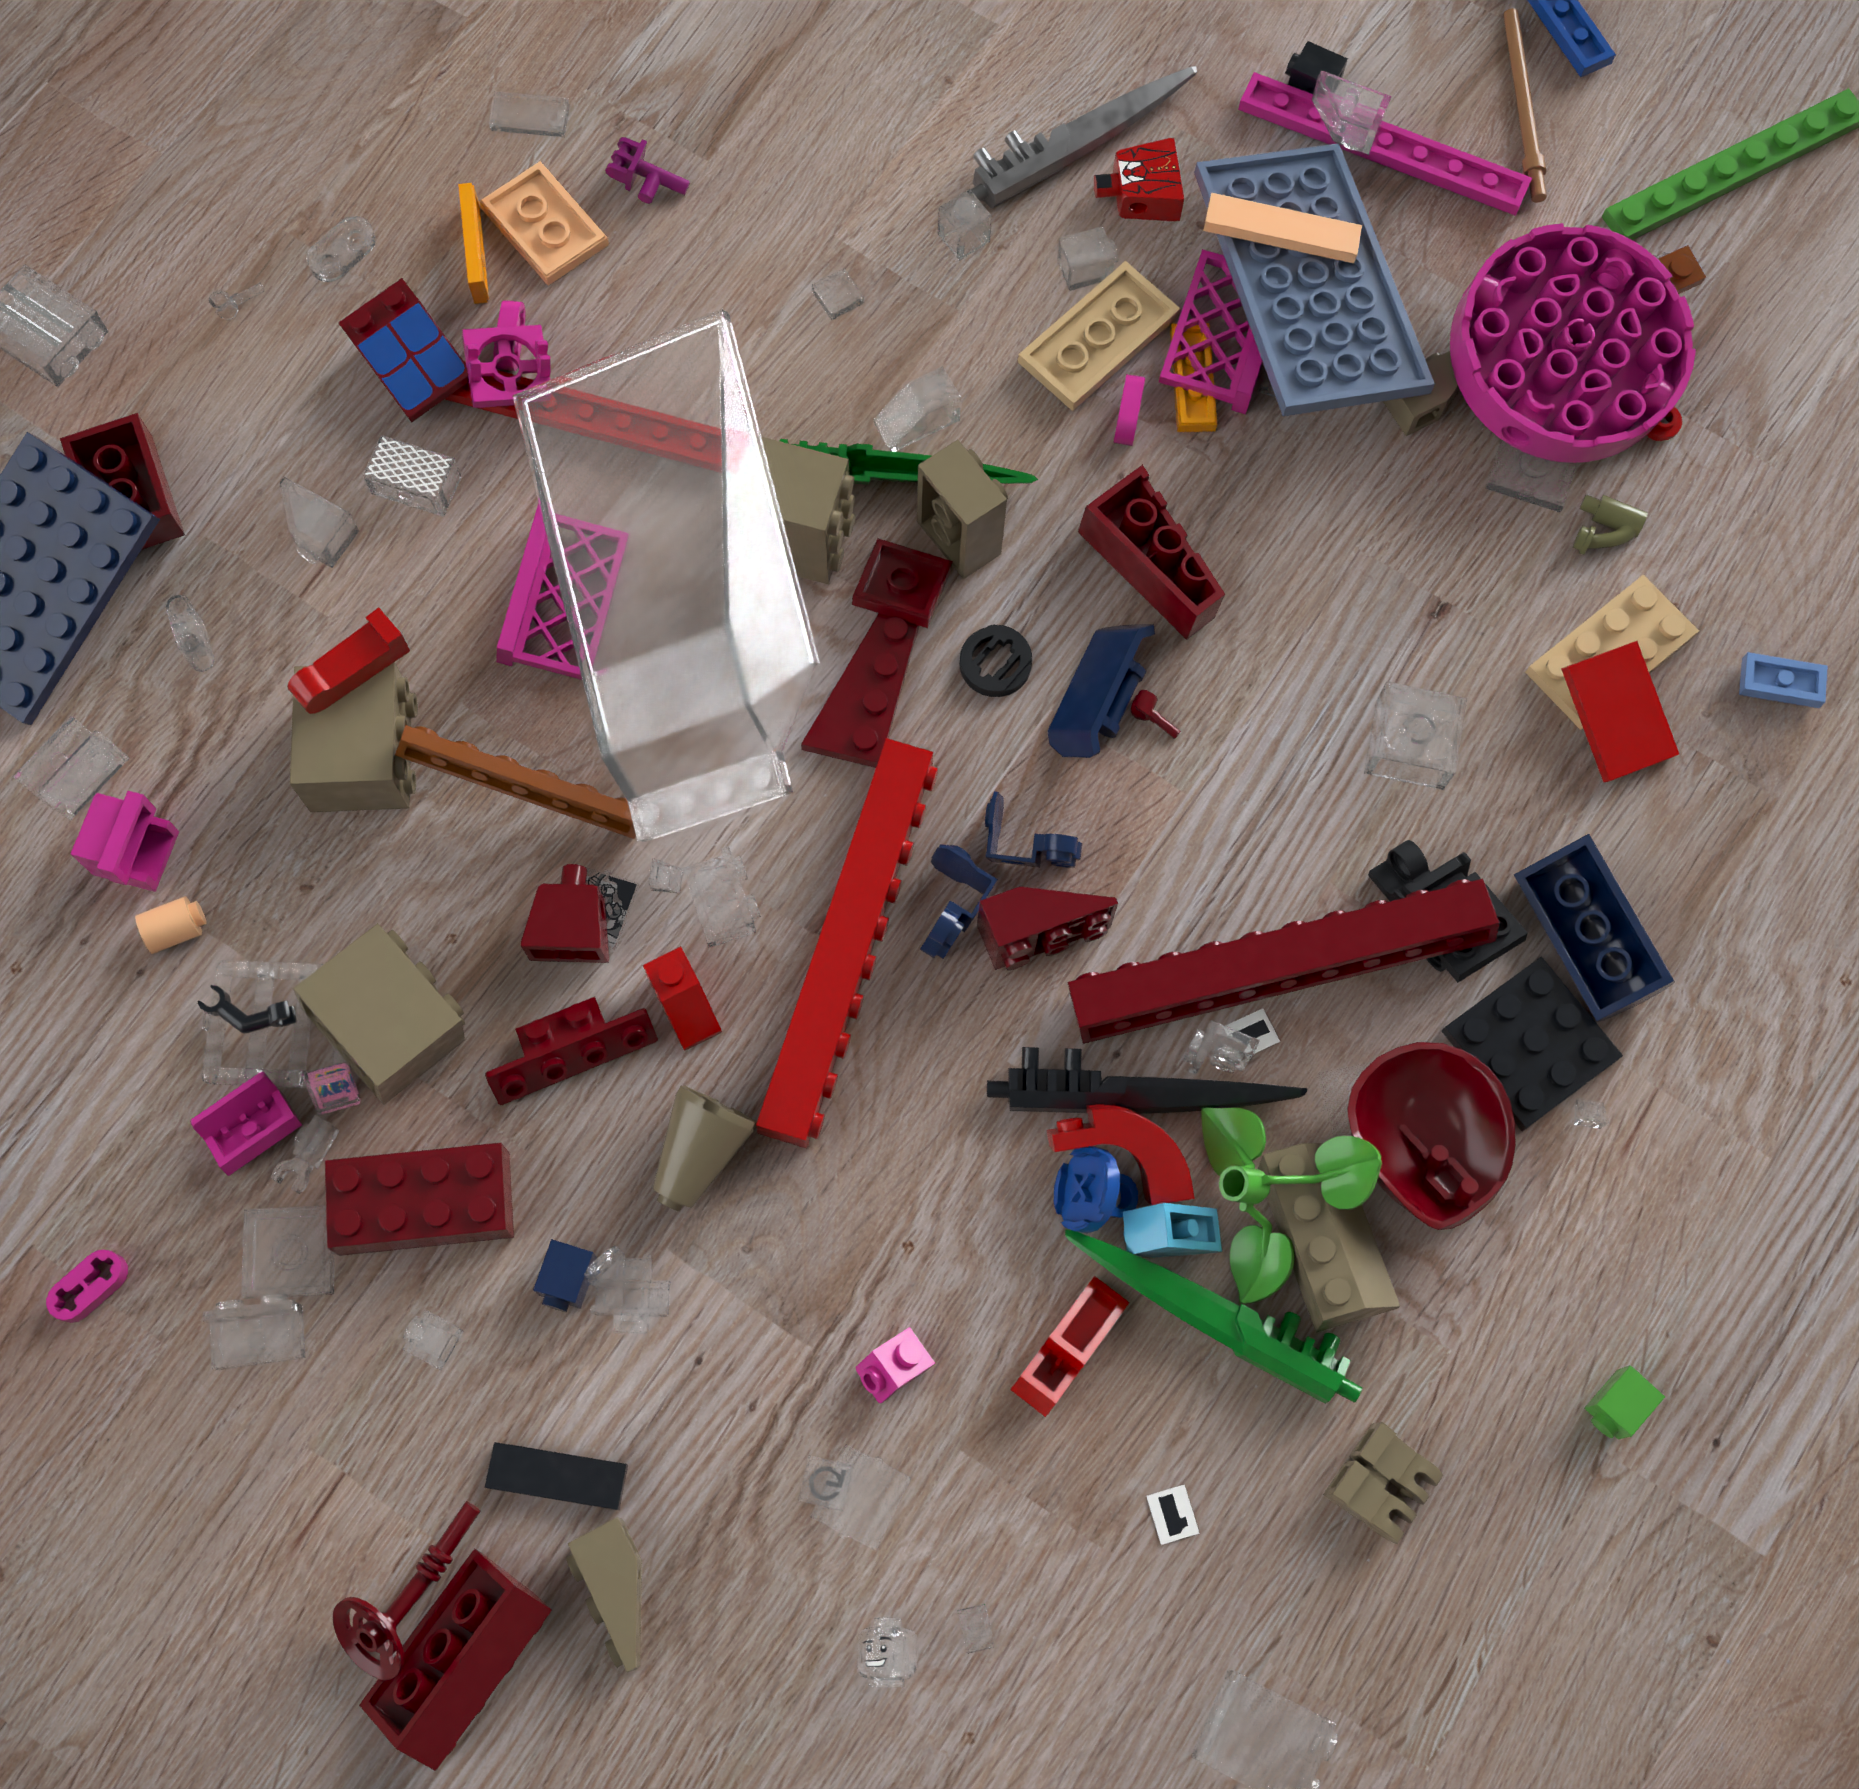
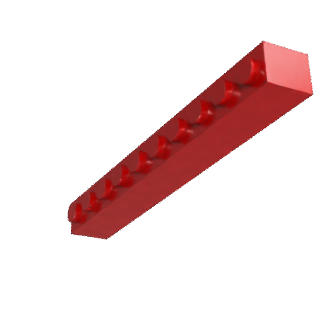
[756,738,938,1149]

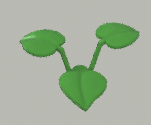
[1201,1108,1382,1304]

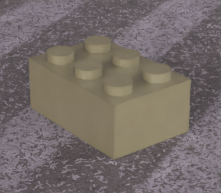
[917,439,1008,579]

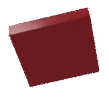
[852,538,953,628]

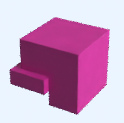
[70,791,179,892]

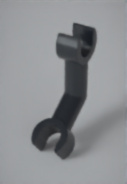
[198,985,297,1034]

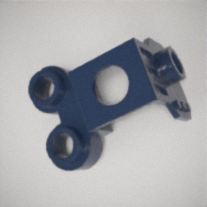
[985,791,1082,868]
[920,844,998,959]

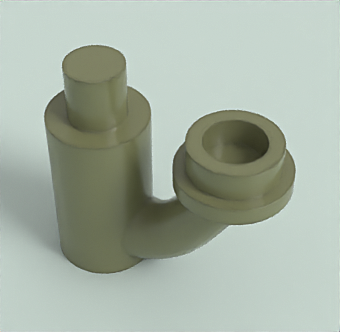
[1573,494,1648,555]

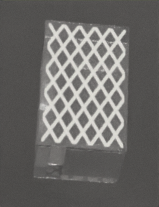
[363,435,461,517]

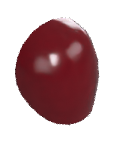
[1347,1042,1516,1230]

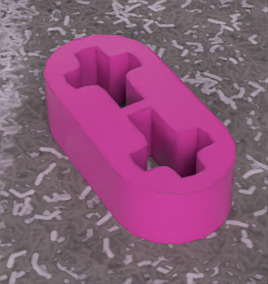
[493,300,526,371]
[1113,374,1145,446]
[46,1249,128,1323]

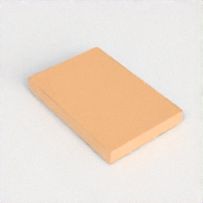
[479,161,609,286]

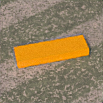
[458,183,489,304]
[1170,323,1217,432]

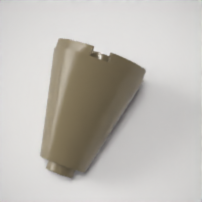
[653,1085,757,1212]

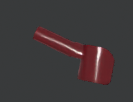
[1131,690,1181,739]

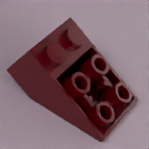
[977,886,1118,971]

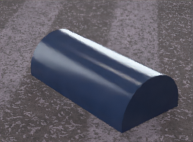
[1514,834,1675,1022]

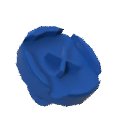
[1054,1146,1138,1234]

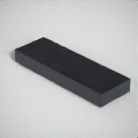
[484,1442,628,1510]

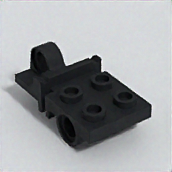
[1368,840,1528,983]

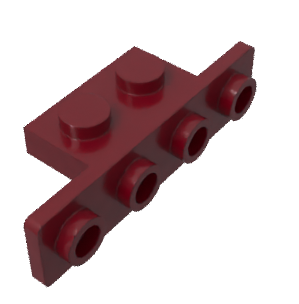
[485,997,658,1105]

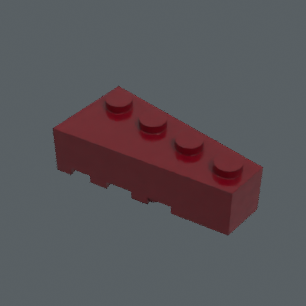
[1078,464,1225,640]

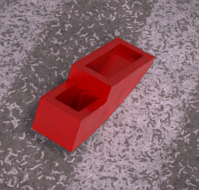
[1010,1276,1130,1417]

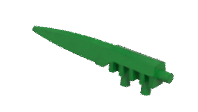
[743,439,1038,485]
[1065,1229,1362,1404]

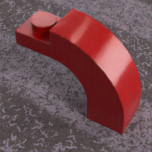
[1047,1104,1195,1205]

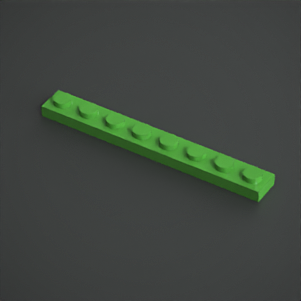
[1602,88,1859,240]

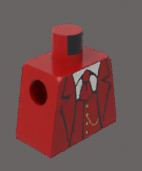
[1094,138,1184,222]

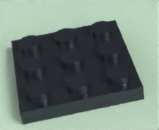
[1442,956,1623,1132]

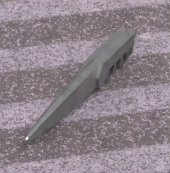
[964,66,1197,208]

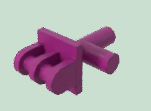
[605,137,690,204]

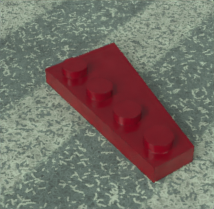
[801,613,919,768]

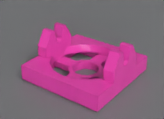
[462,325,553,408]

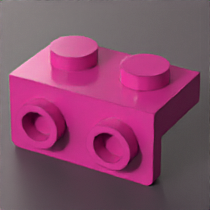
[190,1072,302,1176]

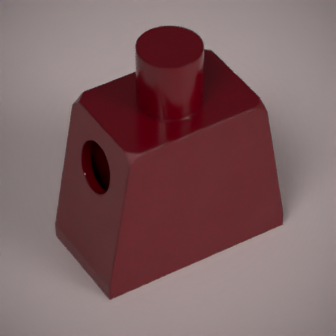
[521,864,609,963]

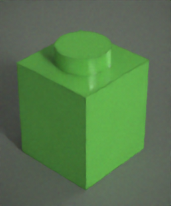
[1584,1365,1665,1440]

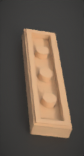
[1203,193,1362,264]

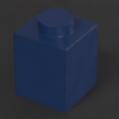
[533,1239,598,1312]

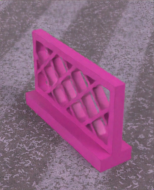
[1159,249,1263,414]
[496,504,631,682]

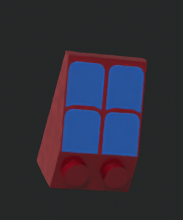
[338,278,469,423]

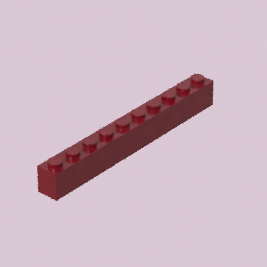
[1068,878,1499,1044]

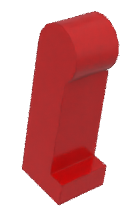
[287,607,410,714]

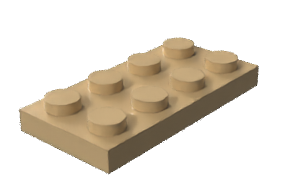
[1018,261,1181,411]
[1525,574,1699,730]

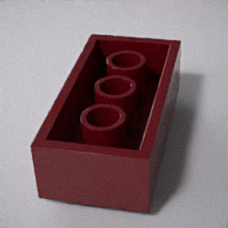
[325,1143,514,1256]

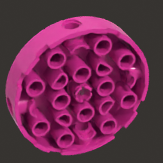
[1450,223,1696,463]

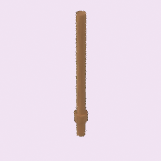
[1503,8,1547,203]

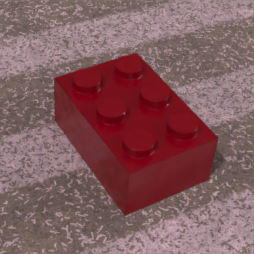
[60,413,185,550]

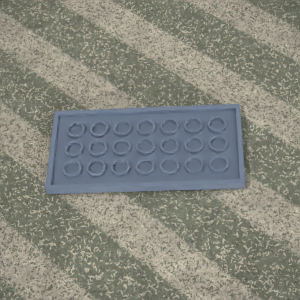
[1194,143,1435,417]

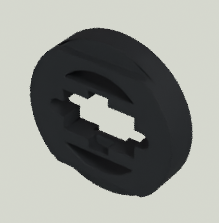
[959,625,1032,697]

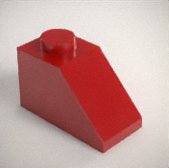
[643,946,722,1051]

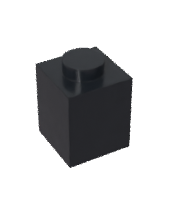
[1285,41,1348,101]

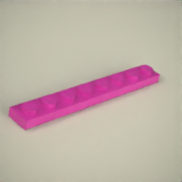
[1238,72,1532,216]

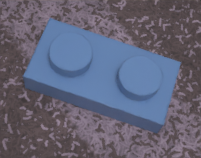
[1739,652,1828,708]

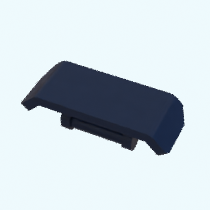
[1048,624,1155,758]

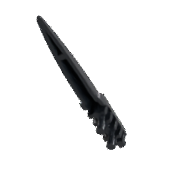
[987,1047,1307,1114]

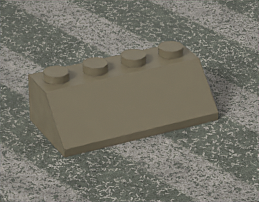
[1258,1143,1400,1333]

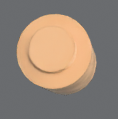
[135,896,207,954]

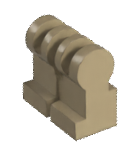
[1323,1422,1443,1544]

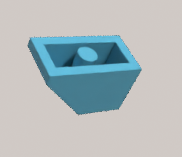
[1123,1203,1222,1258]

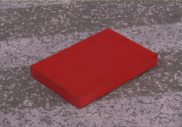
[1561,641,1679,783]

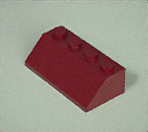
[359,1548,552,1771]

